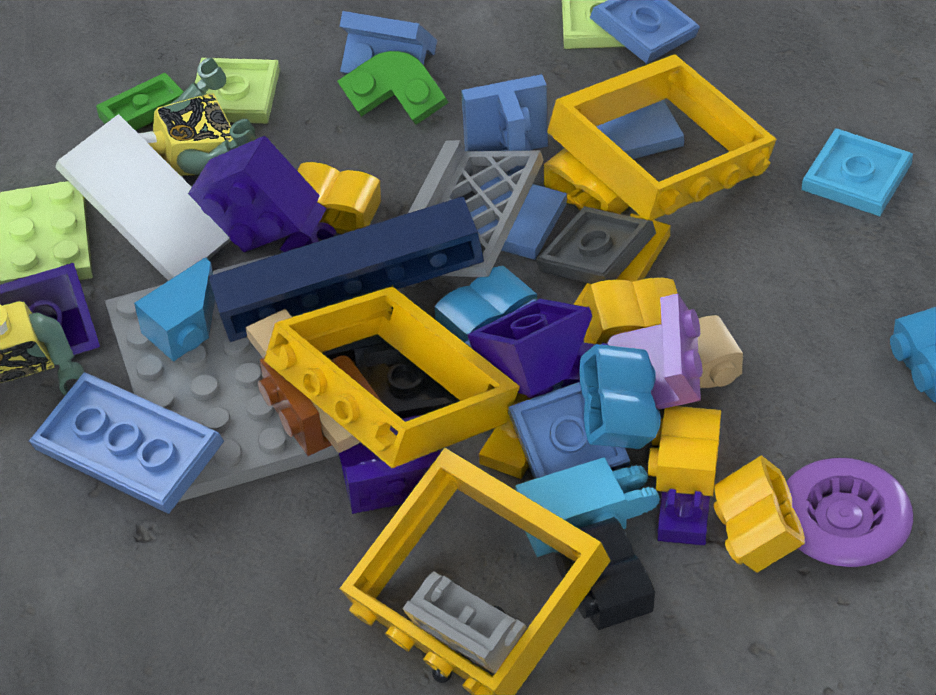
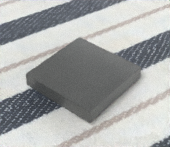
[536,206,656,284]

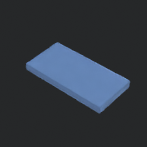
[29,372,224,514]

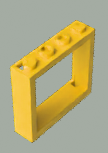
[547,54,777,221]
[264,286,520,468]
[339,448,611,695]

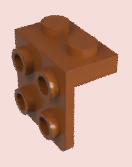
[258,356,383,456]

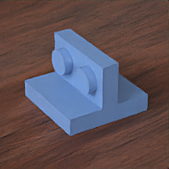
[339,11,437,75]
[461,74,548,176]

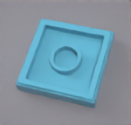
[802,128,913,216]

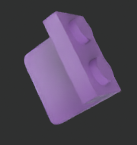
[608,293,703,410]

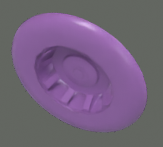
[786,458,913,567]

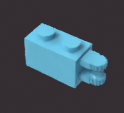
[515,457,660,557]

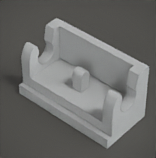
[402,571,527,674]

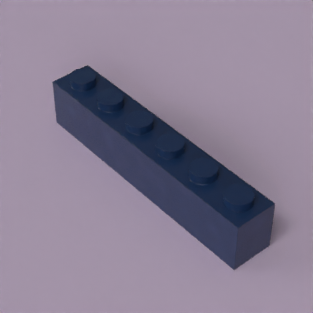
[209,196,484,342]

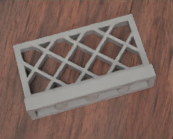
[406,140,544,287]

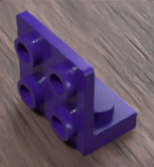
[338,415,440,514]

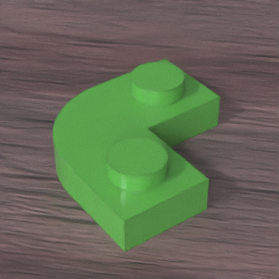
[337,51,449,125]

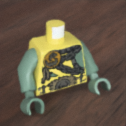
[138,58,257,176]
[0,301,84,395]

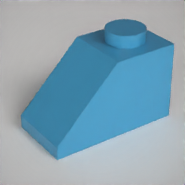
[134,257,215,362]

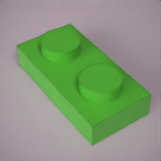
[96,73,184,130]

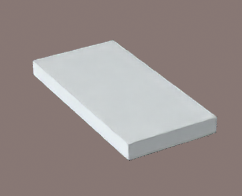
[55,114,231,281]

